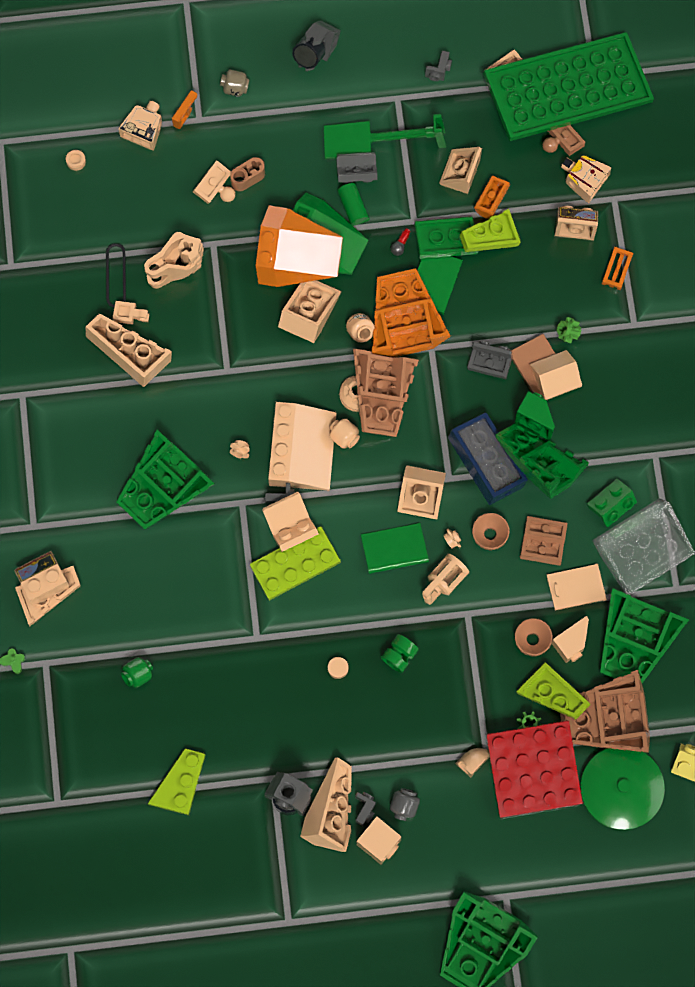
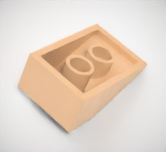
[278,280,341,343]

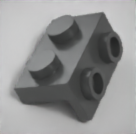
[337,152,378,184]
[468,341,513,379]

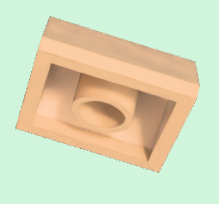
[439,147,482,194]
[529,350,582,400]

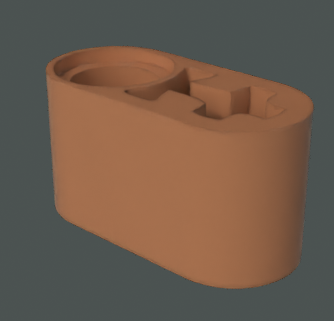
[230,158,265,191]

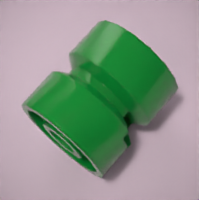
[381,634,419,673]

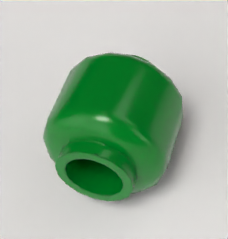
[121,657,153,688]

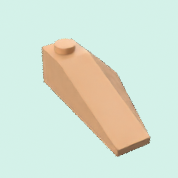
[300,758,352,852]

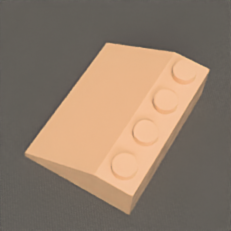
[269,402,336,491]

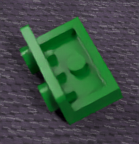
[587,479,637,527]

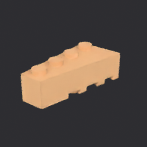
[86,314,172,387]

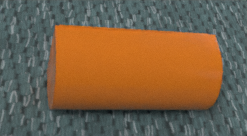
[474,176,510,219]

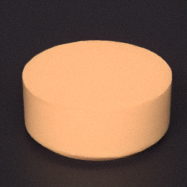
[66,150,86,171]
[328,657,348,679]

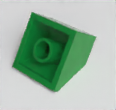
[514,391,555,441]

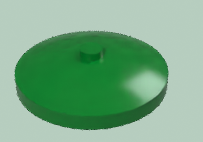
[580,748,665,830]

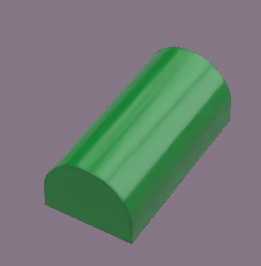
[338,183,370,226]

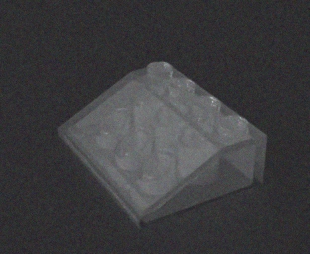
[592,498,695,595]

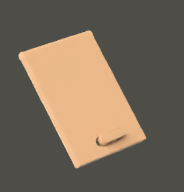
[546,564,607,611]

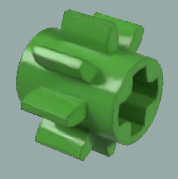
[557,317,581,343]
[516,712,541,729]

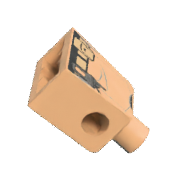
[119,101,162,151]

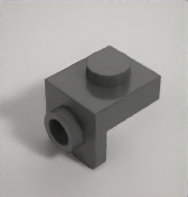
[425,51,452,81]
[265,483,295,507]
[355,792,376,827]

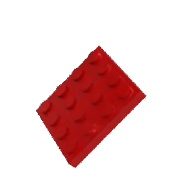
[486,720,583,818]

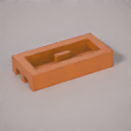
[602,247,633,290]

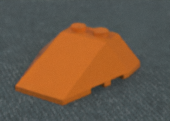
[256,205,343,287]

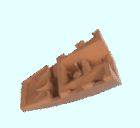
[353,349,419,437]
[560,670,650,753]

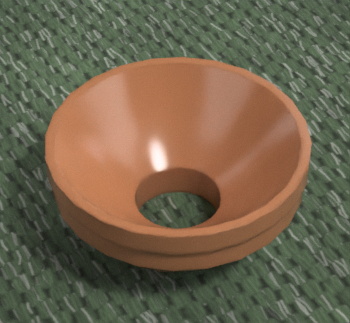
[472,513,509,550]
[515,619,552,656]

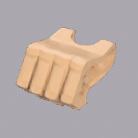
[144,232,204,289]

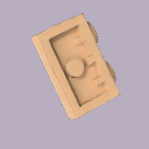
[262,492,319,552]

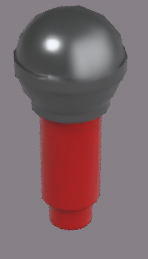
[391,228,410,256]

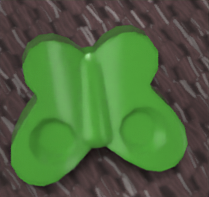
[0,649,25,674]

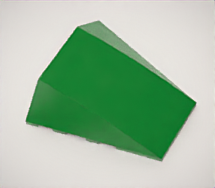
[495,422,589,499]
[116,430,215,530]
[600,588,689,683]

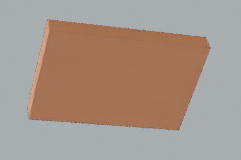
[512,334,555,396]

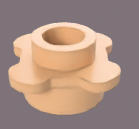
[230,440,250,458]
[443,528,461,548]

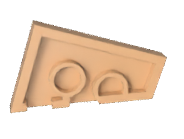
[15,566,81,626]

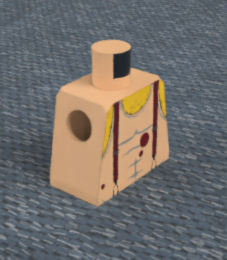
[561,156,611,203]

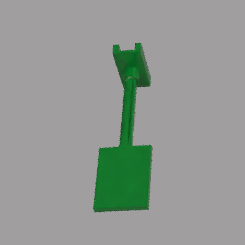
[324,114,447,159]

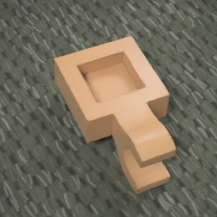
[112,301,149,324]

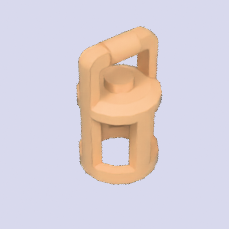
[422,554,469,605]

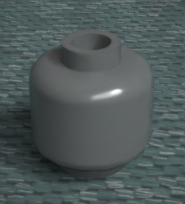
[390,788,420,821]

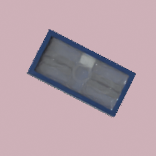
[448,413,528,505]

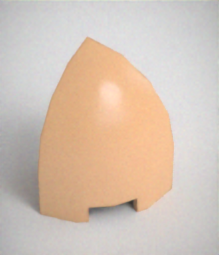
[455,748,489,778]

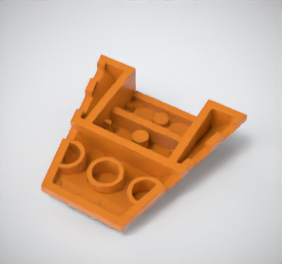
[372,268,451,357]

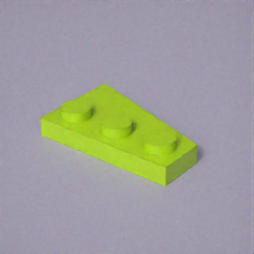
[460,209,521,252]
[517,662,590,720]
[148,749,206,815]

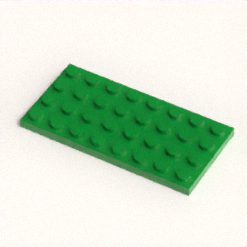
[483,32,654,141]

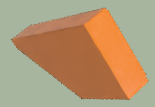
[172,90,198,129]

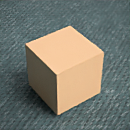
[357,817,401,865]

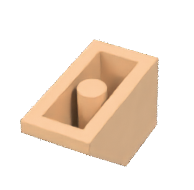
[551,616,589,663]

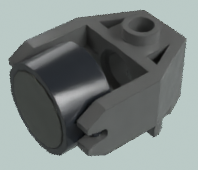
[292,20,341,71]
[265,772,313,816]

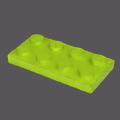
[249,527,341,601]

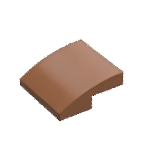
[520,516,567,566]

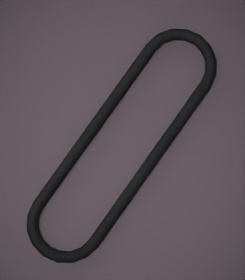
[106,243,126,308]

